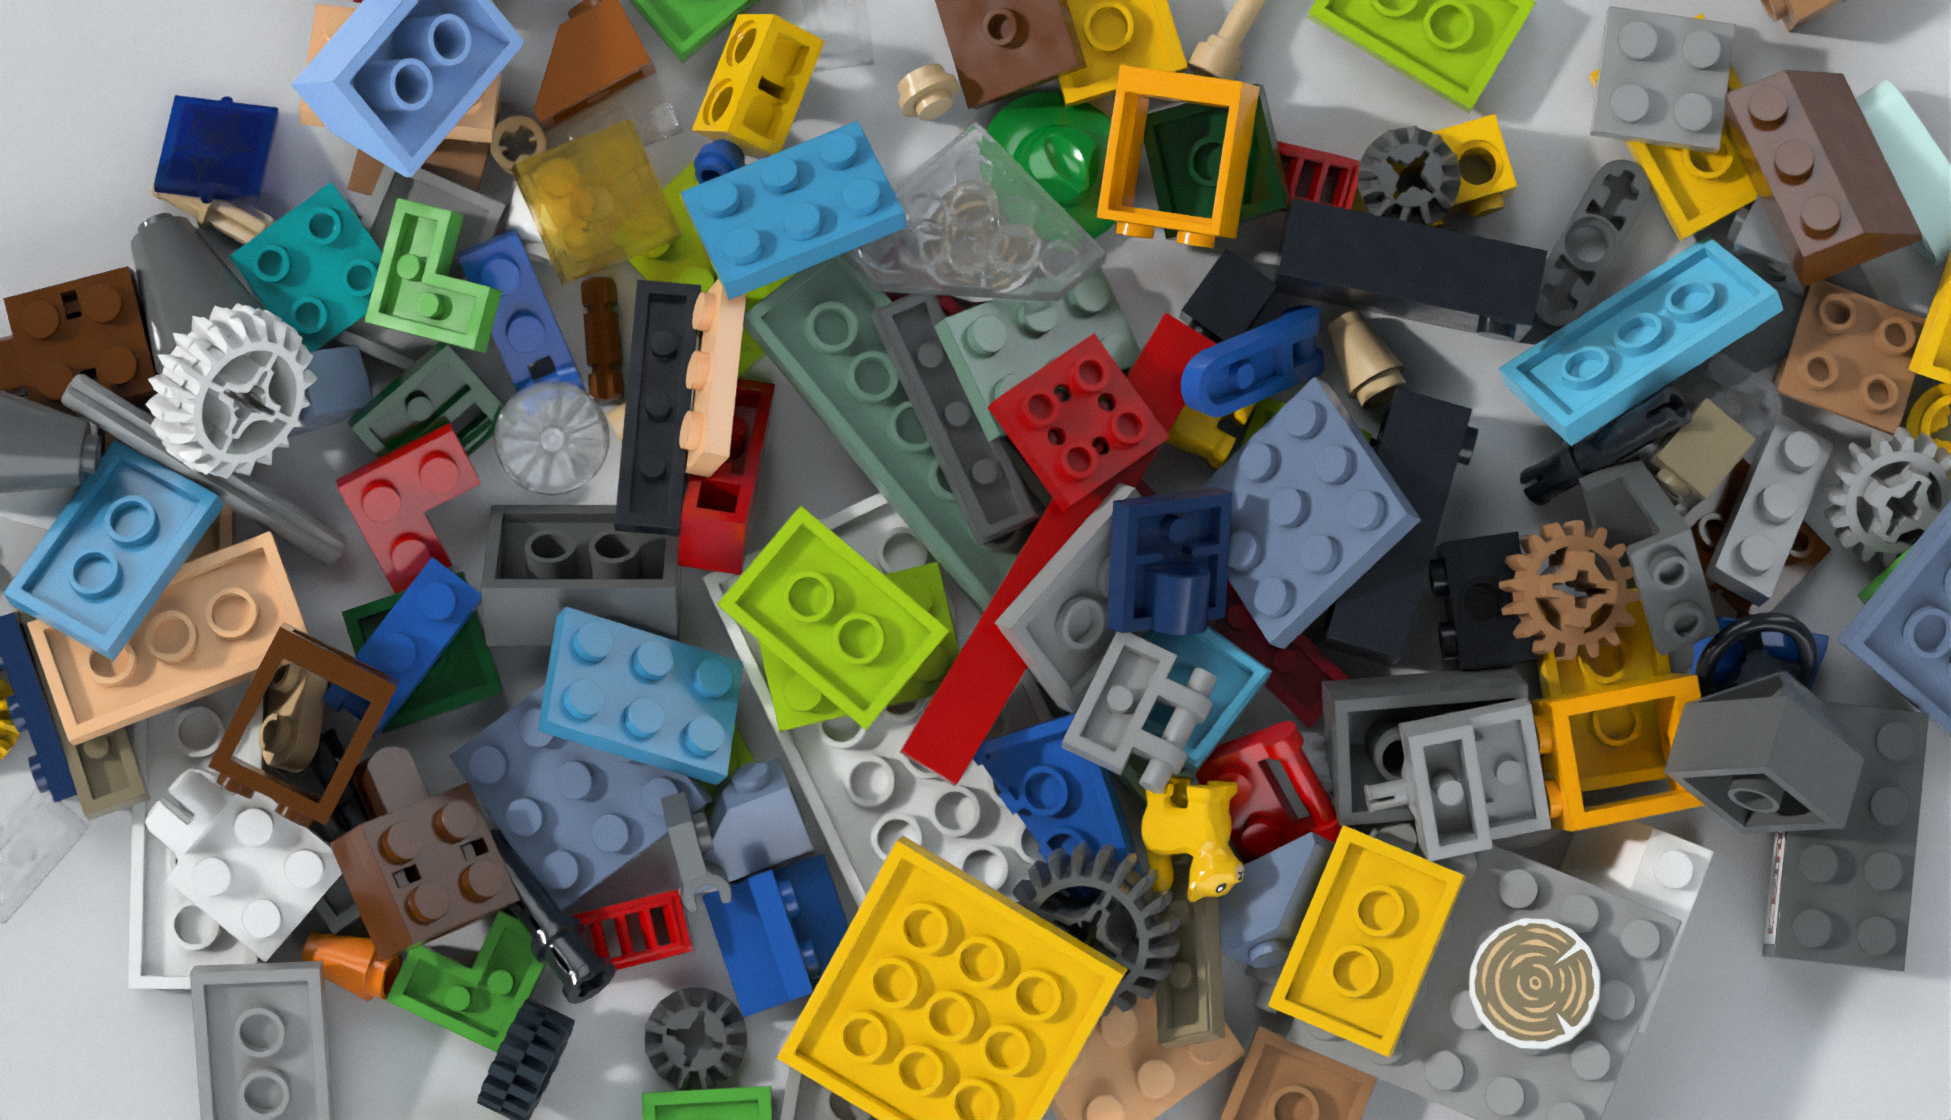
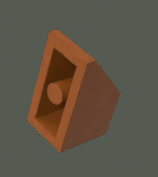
[534,0,656,132]

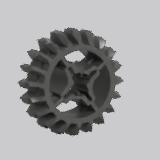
[1013,841,1180,1018]

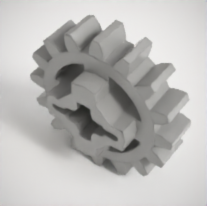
[1823,427,1951,568]

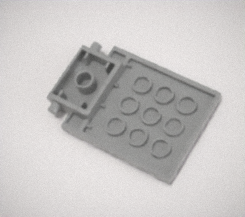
[1245,806,1682,1120]

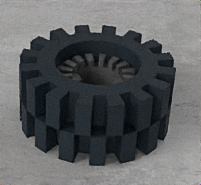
[477,998,575,1120]

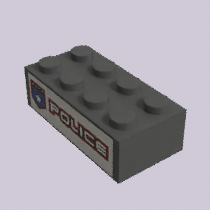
[1762,701,1929,971]

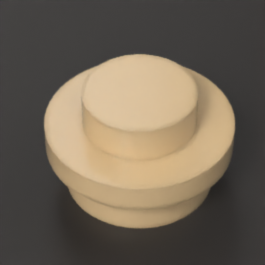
[897,64,960,121]

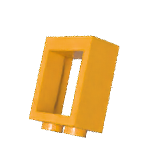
[1097,65,1260,249]
[1530,673,1705,832]

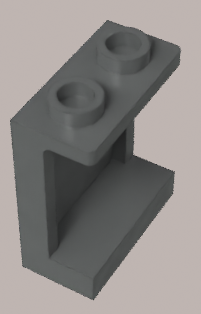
[1578,455,1720,655]

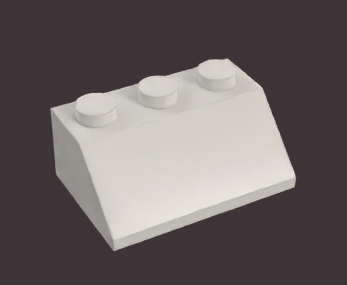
[1558,805,1714,1033]

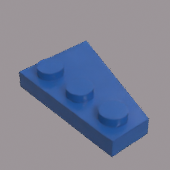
[973,712,1144,899]

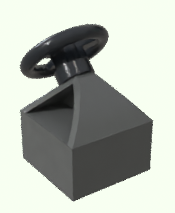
[1664,612,1865,833]

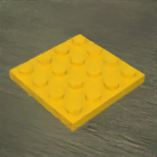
[777,835,1128,1120]

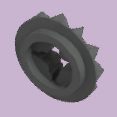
[1358,125,1461,226]
[645,987,747,1090]

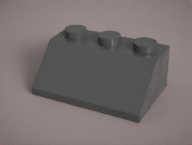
[481,505,682,647]
[1322,666,1528,826]

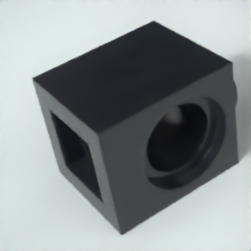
[1179,249,1278,344]

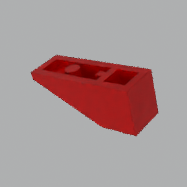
[678,378,775,575]

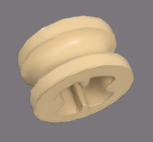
[490,115,549,177]

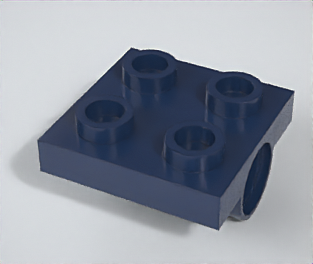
[1107,487,1232,635]

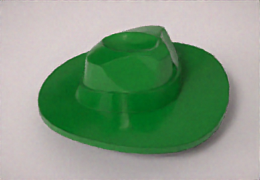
[980,92,1116,246]

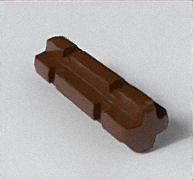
[581,277,625,402]

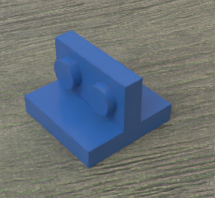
[702,854,849,1017]

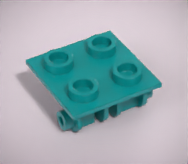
[229,181,383,352]

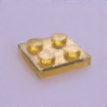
[511,119,682,285]

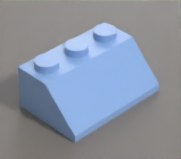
[291,0,525,177]

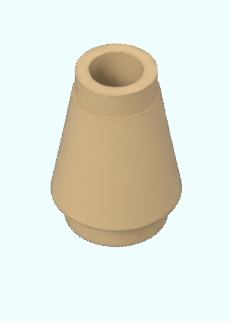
[1326,310,1407,409]

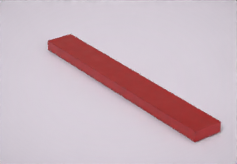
[899,313,1216,786]

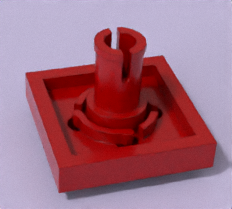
[988,333,1170,513]

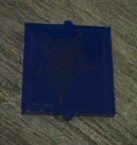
[154,95,279,205]

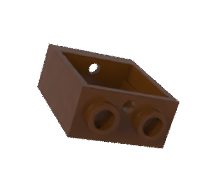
[208,622,400,828]

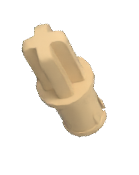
[152,160,276,245]

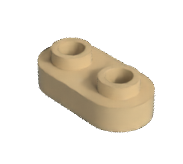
[259,663,328,773]

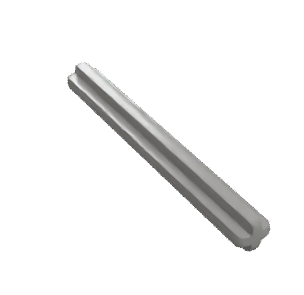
[61,374,347,566]

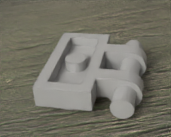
[1062,632,1218,794]

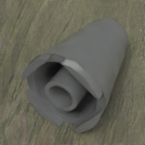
[131,213,264,375]
[0,390,101,494]

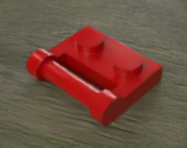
[1195,721,1352,864]

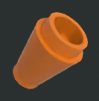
[301,931,402,1002]

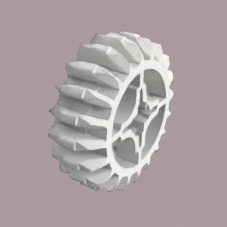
[146,303,318,479]

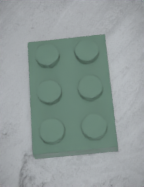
[934,260,1141,442]

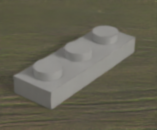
[1704,413,1834,607]

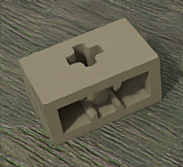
[1644,398,1757,510]

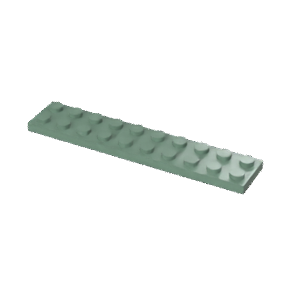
[743,251,1248,812]

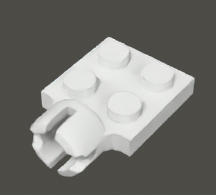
[145,769,342,963]

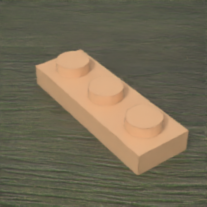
[679,278,746,478]

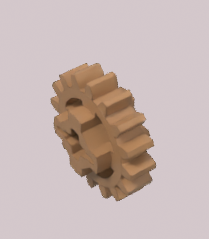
[1499,520,1640,661]

